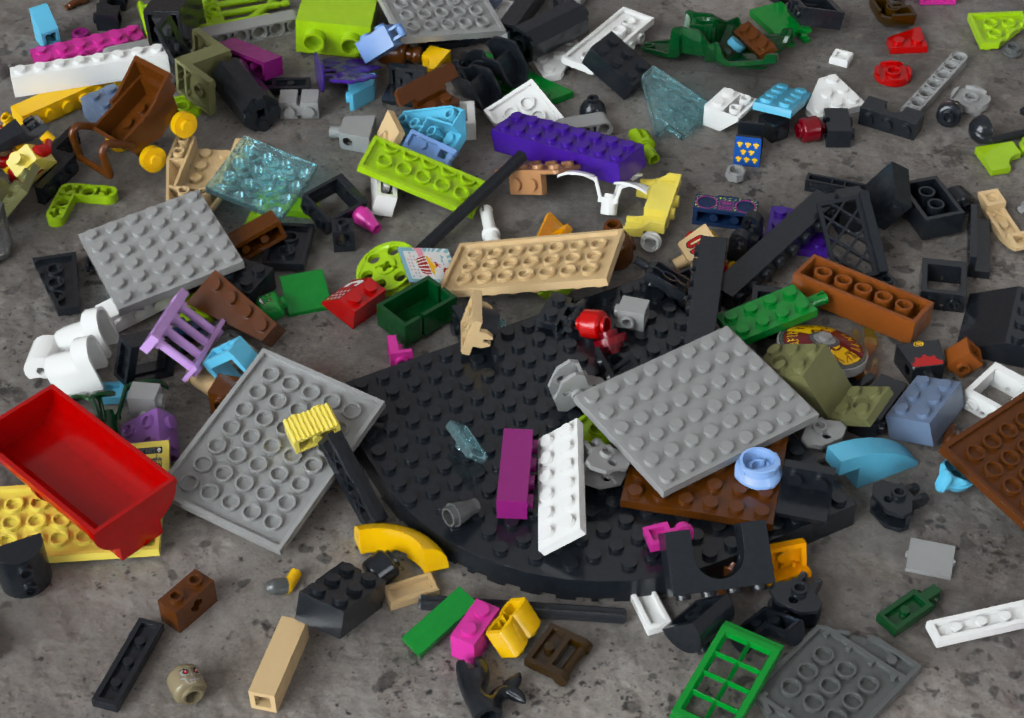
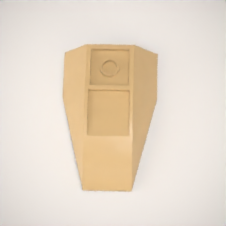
[166,135,256,213]

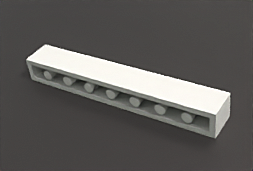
[9,44,171,98]

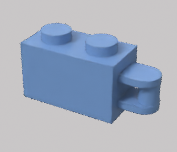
[355,22,407,64]

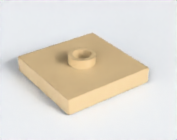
[376,110,405,145]

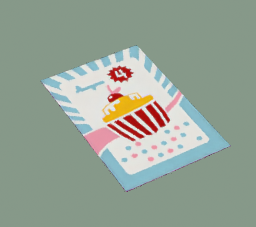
[397,247,452,283]

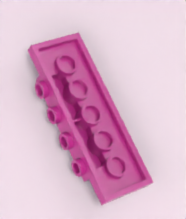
[29,25,145,63]

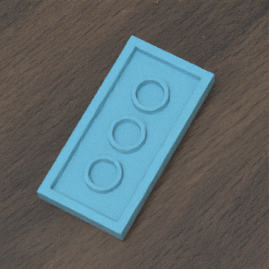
[752,83,812,118]

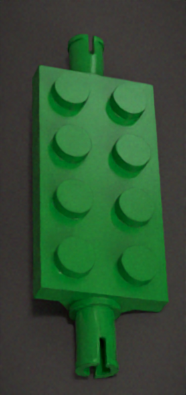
[717,284,829,345]

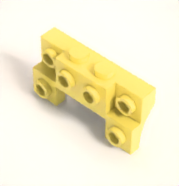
[623,173,682,237]

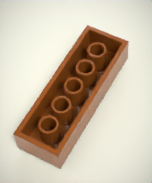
[791,254,935,343]

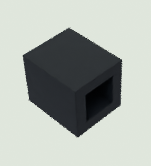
[758,113,789,143]

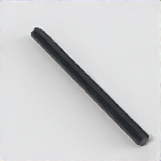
[415,150,527,248]
[418,594,627,624]

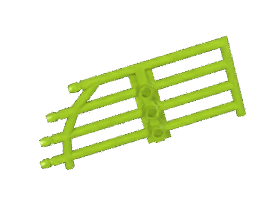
[137,0,290,39]

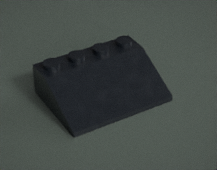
[957,286,1024,368]

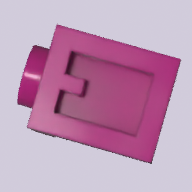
[387,335,413,367]

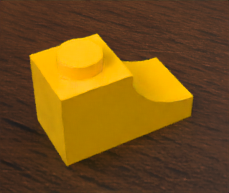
[421,45,451,72]

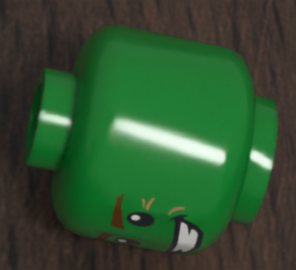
[256,291,288,321]

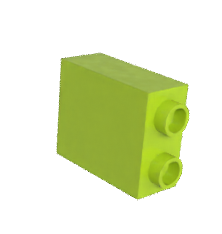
[295,0,382,59]

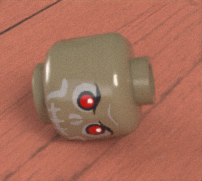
[166,664,207,705]

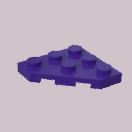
[765,206,828,259]

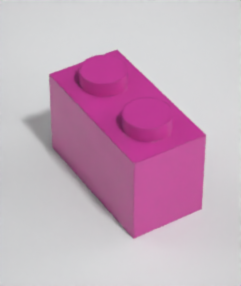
[450,598,500,666]

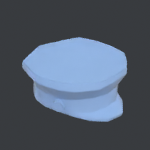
[734,447,783,490]

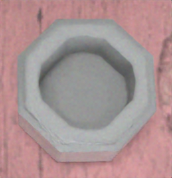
[725,164,746,183]

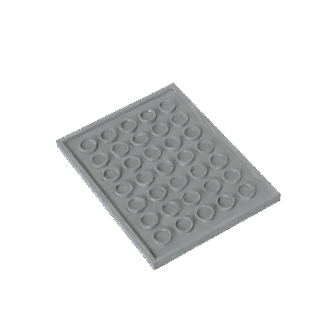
[574,326,819,498]
[168,348,386,556]

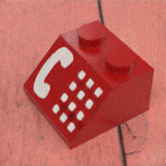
[321,277,386,329]

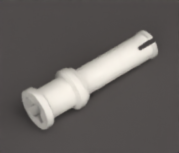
[479,205,500,241]

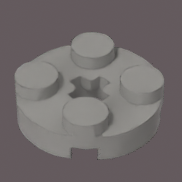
[950,85,991,116]

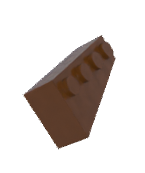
[187,270,286,347]

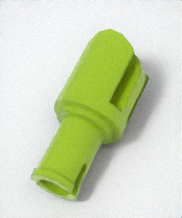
[628,128,660,165]

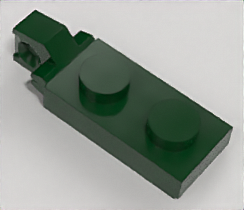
[876,584,942,637]

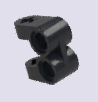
[727,210,764,262]

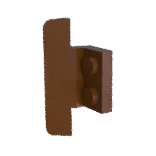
[394,63,460,109]

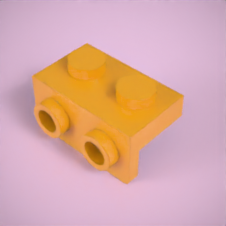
[767,538,812,586]

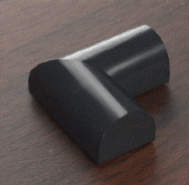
[730,606,805,654]

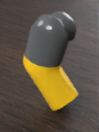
[265,568,302,595]

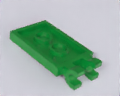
[749,1,812,48]

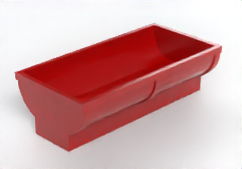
[0,384,177,561]

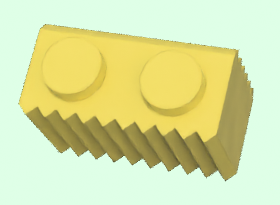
[283,402,341,454]

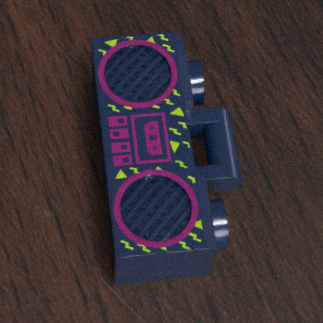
[692,194,759,229]

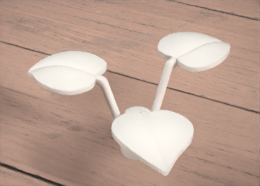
[557,170,649,216]

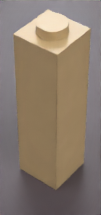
[248,616,309,713]

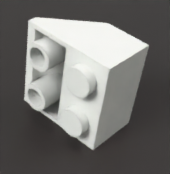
[703,87,756,131]

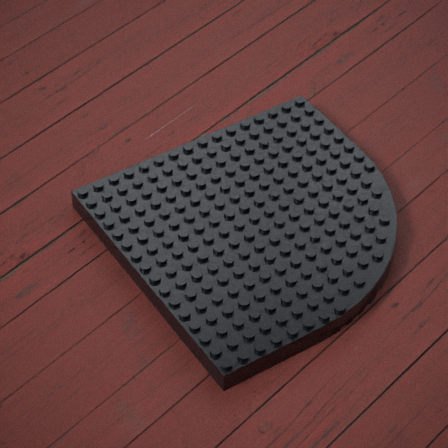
[345,278,857,602]

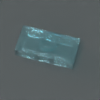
[445,420,488,464]

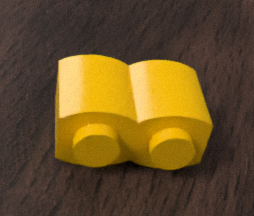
[486,597,541,658]

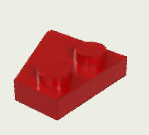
[886,27,928,54]

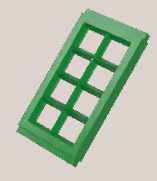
[669,621,784,718]

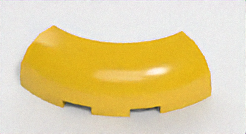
[354,523,449,574]

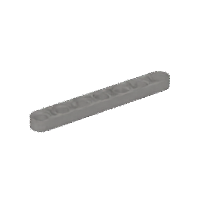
[900,51,968,112]

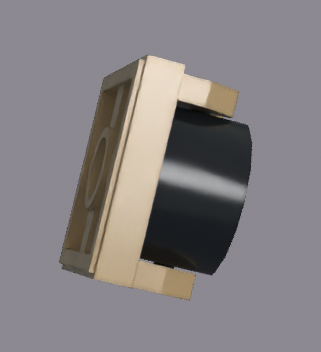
[460,290,500,355]

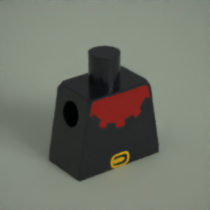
[894,339,945,384]

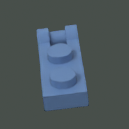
[402,129,459,166]

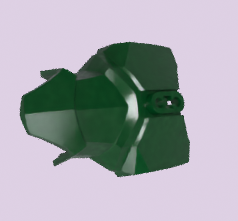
[641,10,793,69]

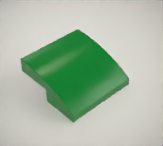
[279,269,329,317]

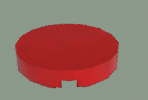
[874,60,913,87]

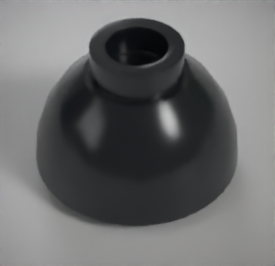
[579,94,606,115]

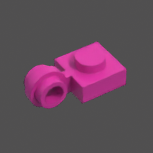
[642,521,694,553]

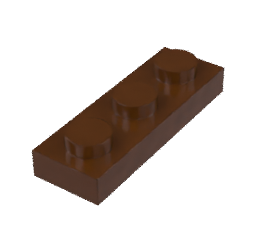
[733,21,777,60]

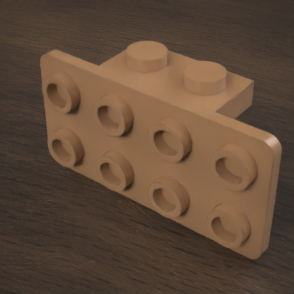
[495,160,581,195]

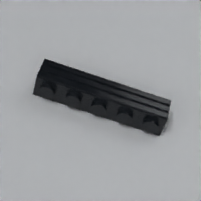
[804,173,866,194]

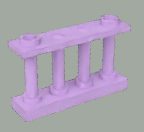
[140,288,226,382]

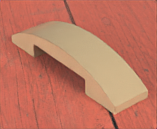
[978,188,1024,252]

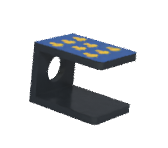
[733,121,765,168]

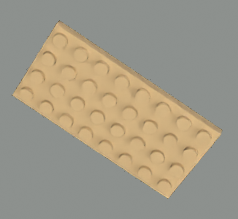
[441,229,625,298]

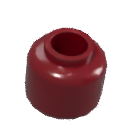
[794,116,826,143]

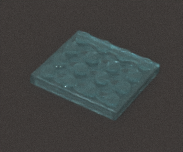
[205,136,318,222]

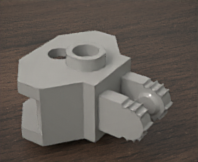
[548,359,604,412]
[797,417,847,463]
[583,438,631,490]

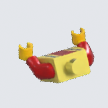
[3,130,57,184]

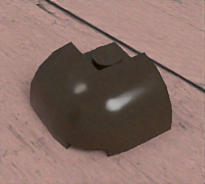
[869,0,917,28]

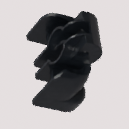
[451,36,529,111]

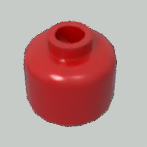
[575,309,611,339]

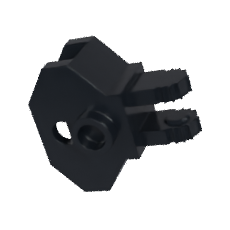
[870,480,930,533]
[767,571,823,629]

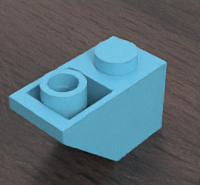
[29,3,61,46]
[346,73,376,111]

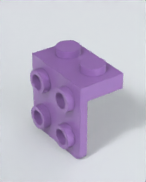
[120,407,180,462]

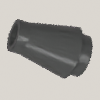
[442,498,481,527]

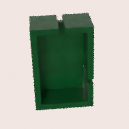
[376,275,457,347]

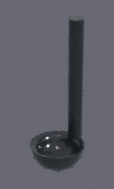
[968,115,1024,144]

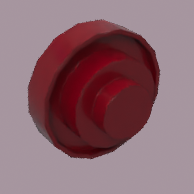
[593,328,628,355]

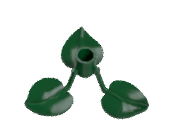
[68,379,169,433]

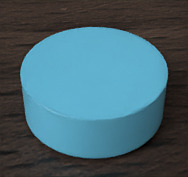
[727,36,746,53]

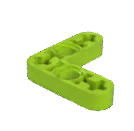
[46,183,119,227]

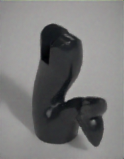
[456,656,526,718]

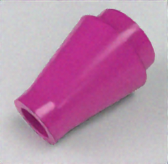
[352,206,382,235]

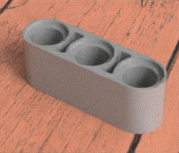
[555,112,613,136]

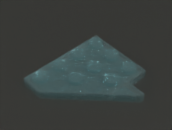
[641,65,708,141]

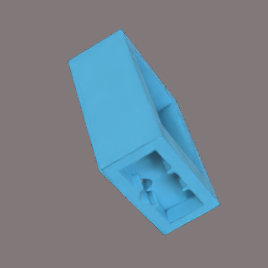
[202,336,258,378]

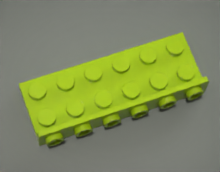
[357,135,485,219]

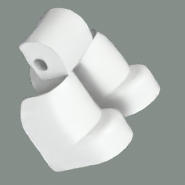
[24,306,119,395]

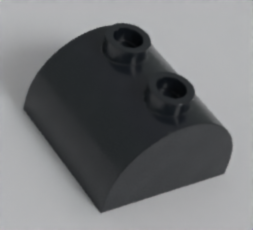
[0,533,52,599]
[662,594,735,655]

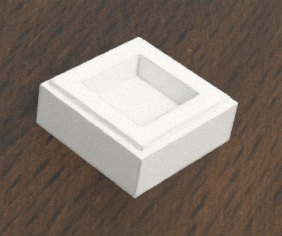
[829,48,854,68]

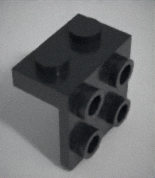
[382,62,428,107]

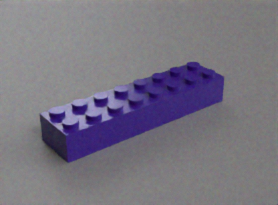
[491,112,646,183]

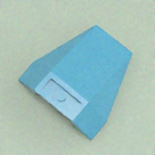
[398,105,467,163]

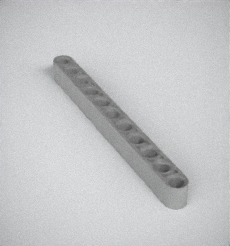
[102,10,297,59]

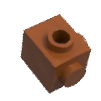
[944,337,983,379]

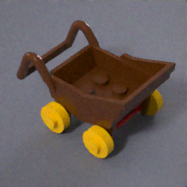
[68,55,197,179]

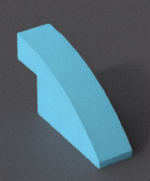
[825,437,918,489]

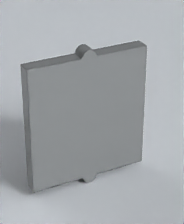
[905,537,956,580]

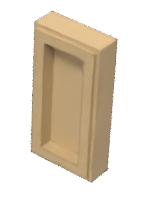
[384,572,440,611]

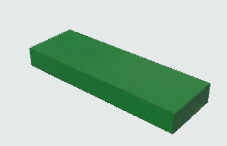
[402,586,475,659]

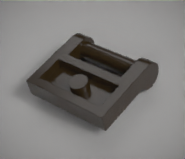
[524,623,593,687]

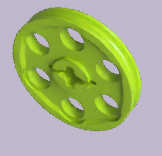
[356,241,417,298]

